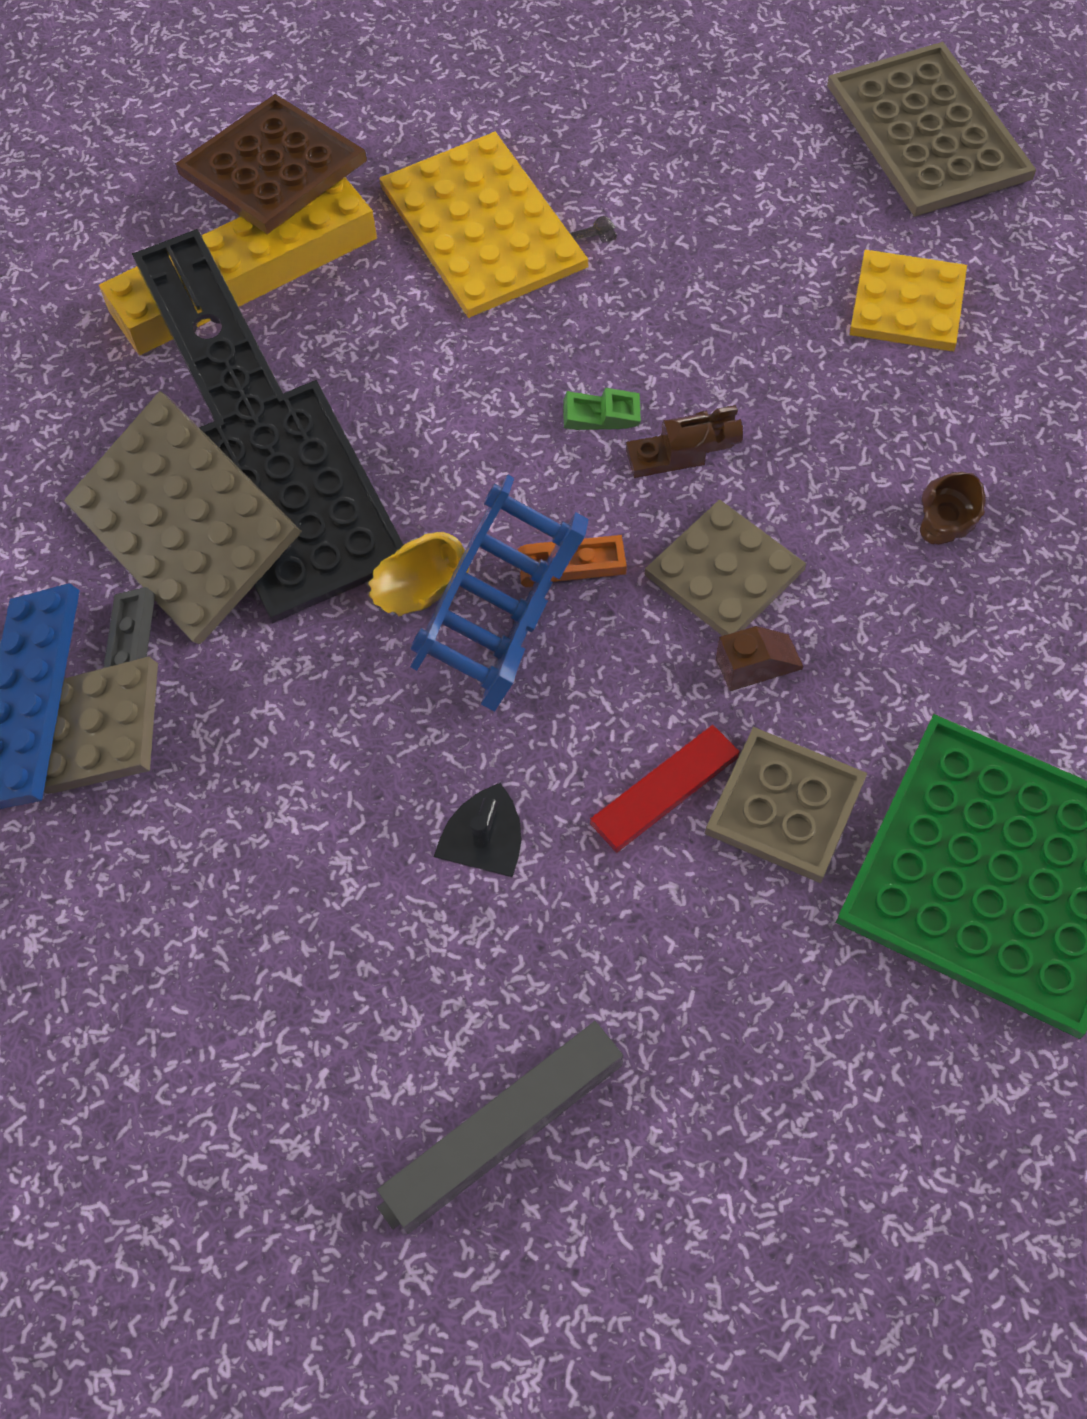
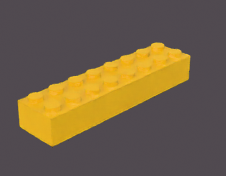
[99,177,377,356]

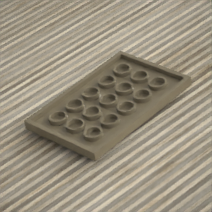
[827,42,1036,217]
[64,391,302,644]

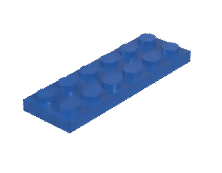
[0,583,80,809]

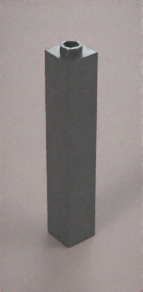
[376,1021,623,1234]

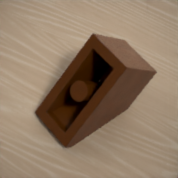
[716,626,804,691]

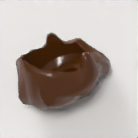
[920,471,986,545]

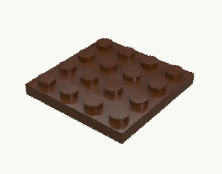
[175,94,367,234]

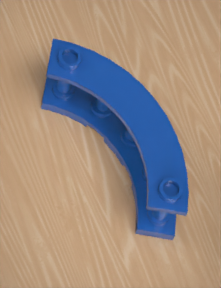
[410,474,589,712]

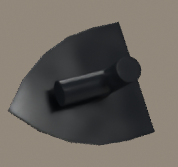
[434,783,522,877]

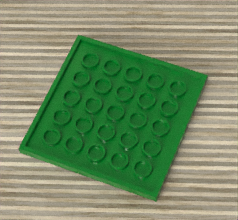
[835,714,1087,1039]

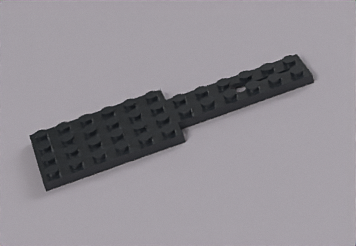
[132,229,404,624]

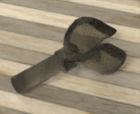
[570,216,617,243]

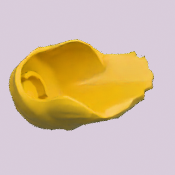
[368,532,469,616]

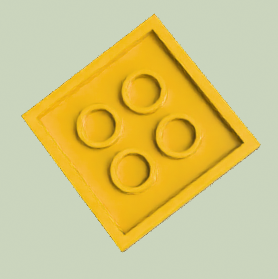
[849,249,967,352]

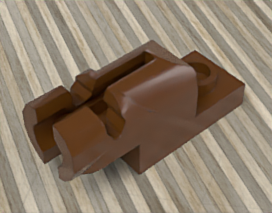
[626,405,743,478]

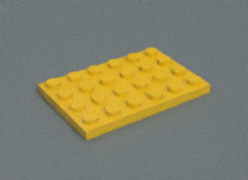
[379,131,588,318]

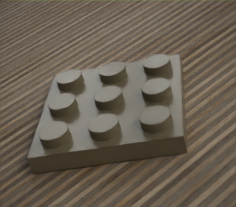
[645,499,806,636]
[44,657,158,794]
[705,727,867,883]

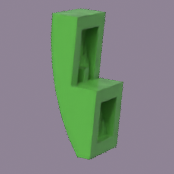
[563,388,641,430]

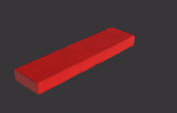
[590,724,740,853]

